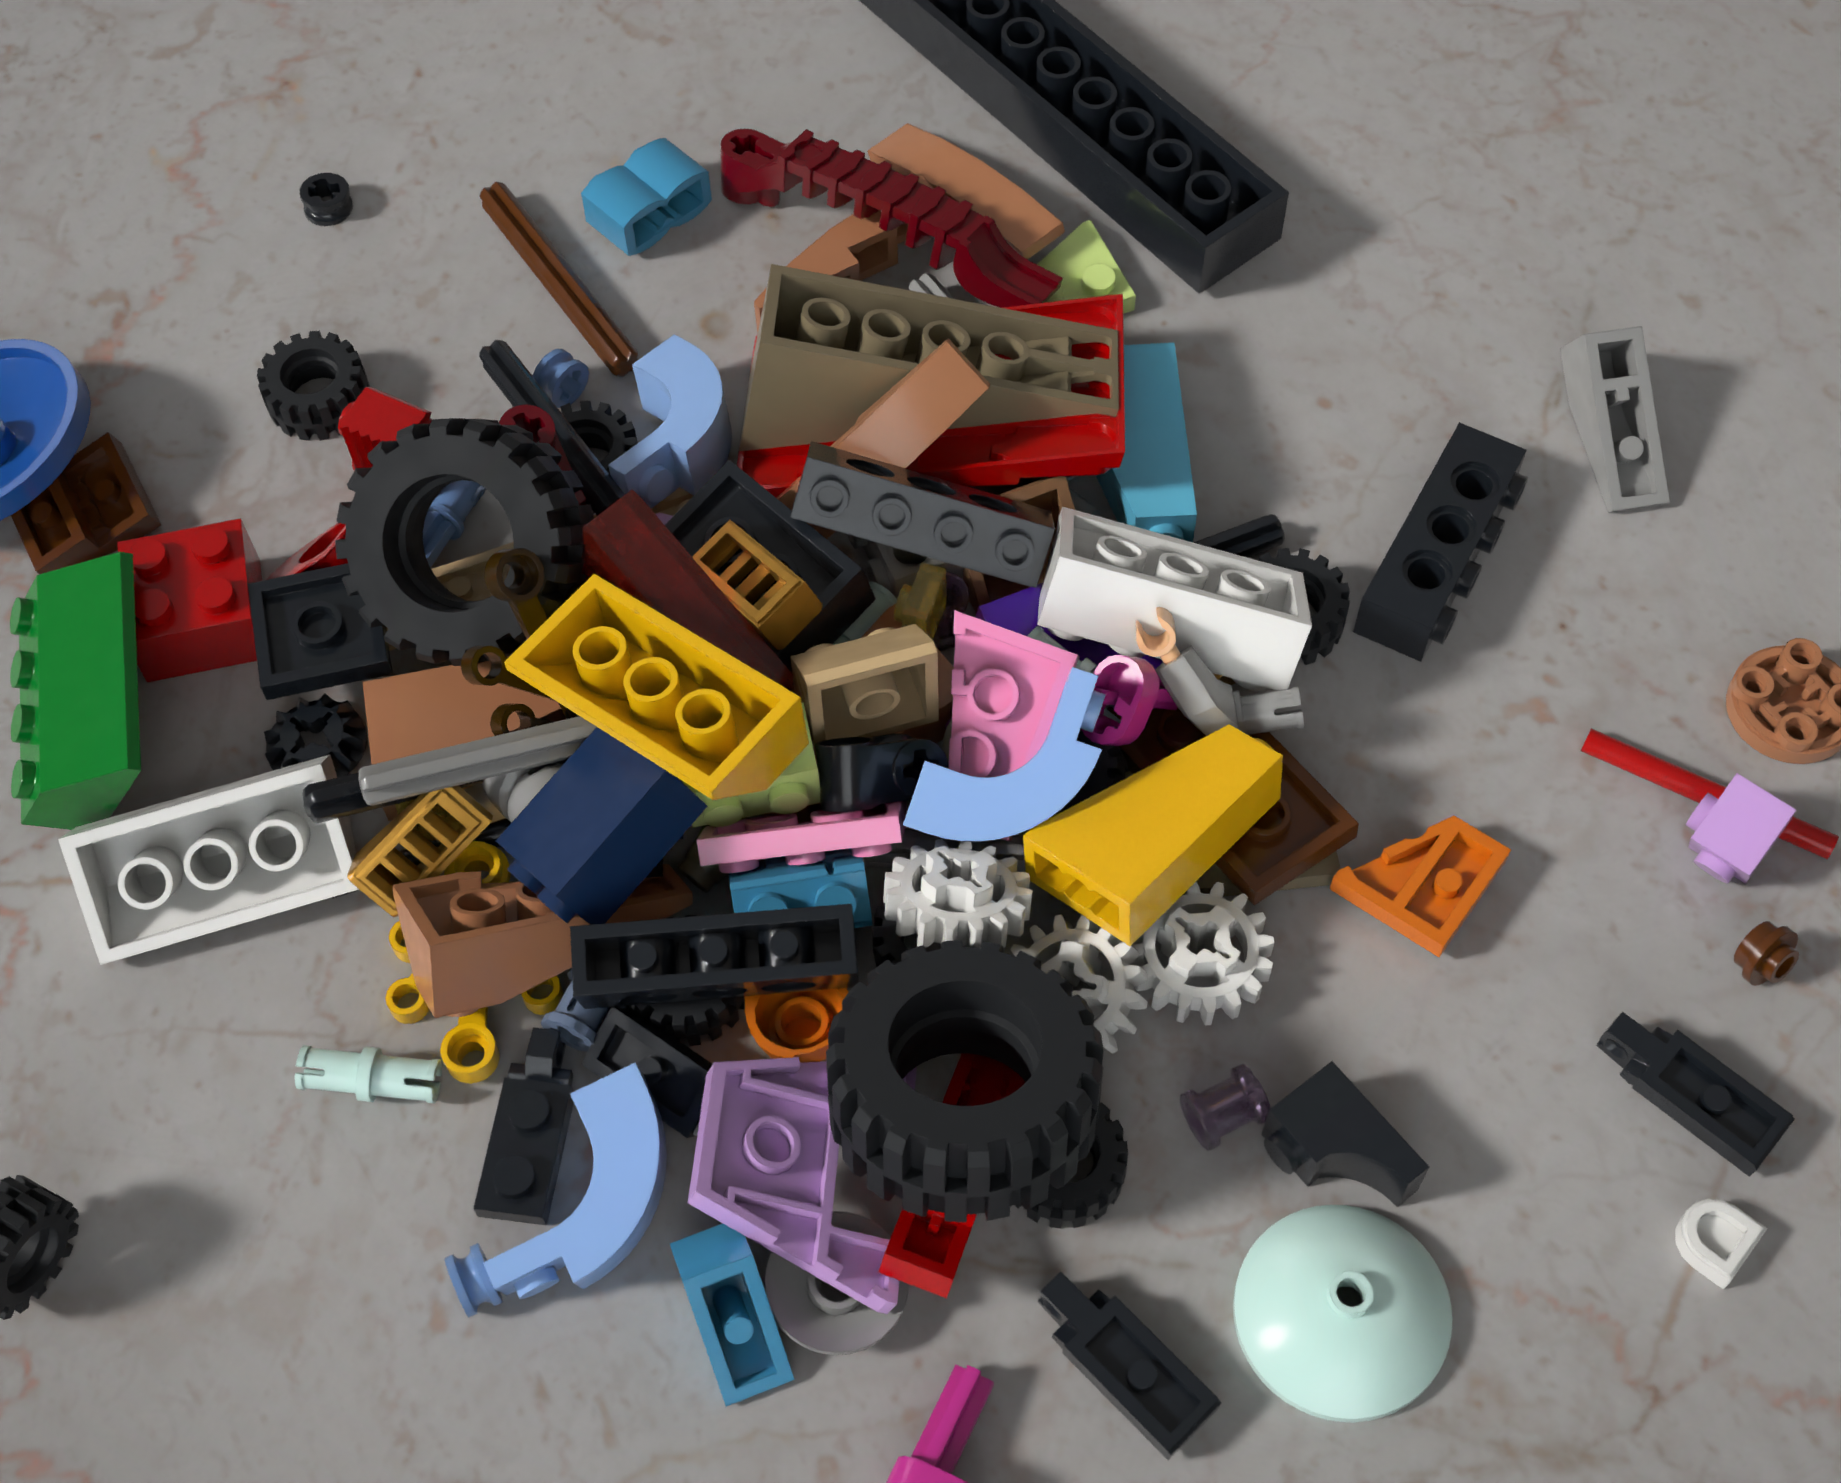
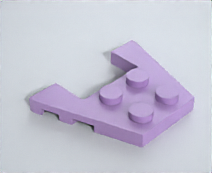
[688,1057,917,1314]

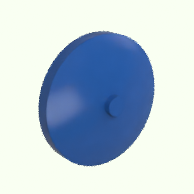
[0,339,91,521]

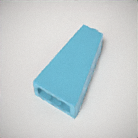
[1095,342,1197,542]

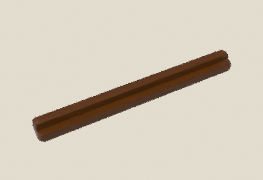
[480,182,638,377]

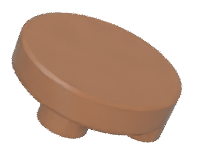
[1726,638,1841,764]

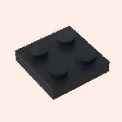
[248,563,393,700]

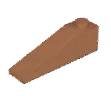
[393,864,693,1018]

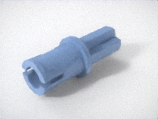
[423,480,486,568]

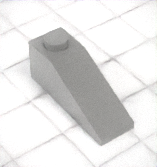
[1560,326,1670,512]

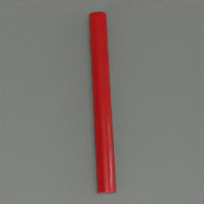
[1581,728,1839,860]

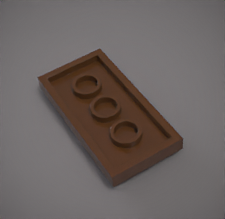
[1107,706,1359,906]

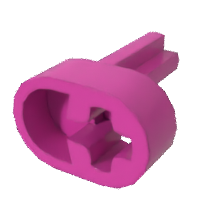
[1082,655,1177,746]
[886,1365,994,1483]

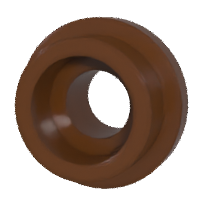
[1734,921,1799,986]

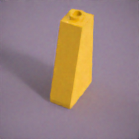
[1023,724,1283,946]

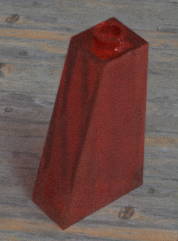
[583,489,793,691]

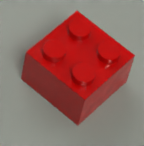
[117,518,262,683]

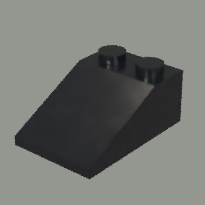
[642,460,876,688]

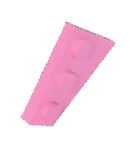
[949,610,1079,842]
[696,800,908,873]

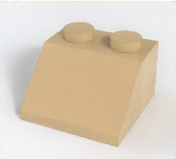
[790,624,939,754]

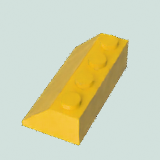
[504,574,809,800]

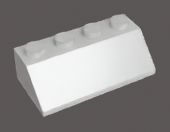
[1037,506,1312,691]
[58,755,359,965]

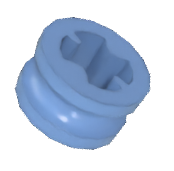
[532,349,589,408]
[444,1243,503,1318]

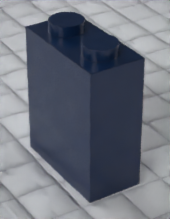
[496,727,708,925]

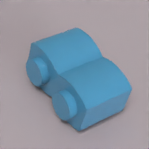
[581,138,712,256]

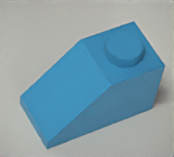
[670,1223,795,1406]

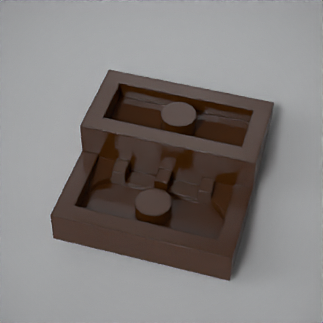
[11,432,162,574]

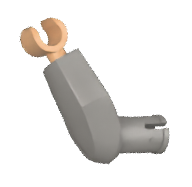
[1136,607,1305,736]

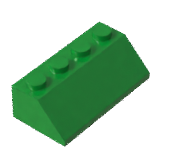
[10,552,141,830]

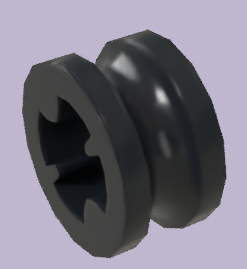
[299,172,353,226]

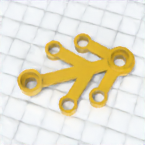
[385,841,564,1083]

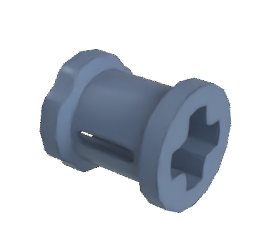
[541,967,610,1052]

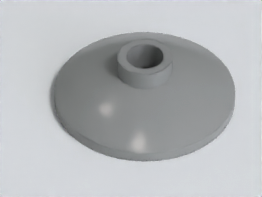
[764,1211,909,1355]

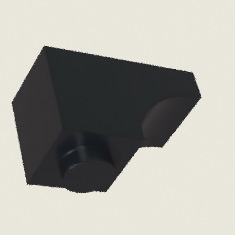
[1261,1061,1429,1207]

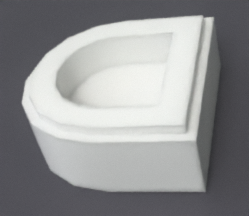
[1675,1198,1768,1289]

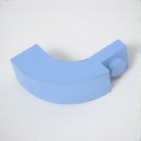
[608,334,732,517]
[903,667,1105,841]
[483,1063,667,1299]

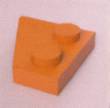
[1330,815,1511,957]

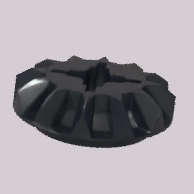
[264,693,367,778]

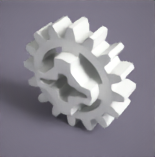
[883,839,1033,948]
[1130,882,1275,1025]
[1010,914,1149,1054]

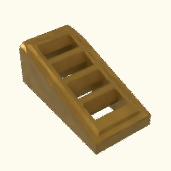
[685,520,822,650]
[347,785,493,917]

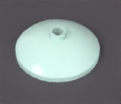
[1233,1205,1452,1422]

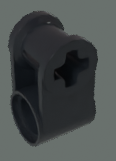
[815,733,948,812]

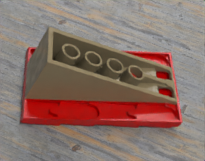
[736,264,1125,497]

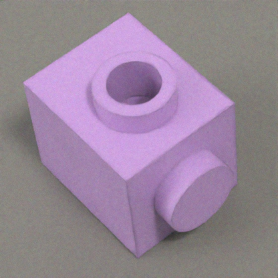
[1686,773,1796,884]

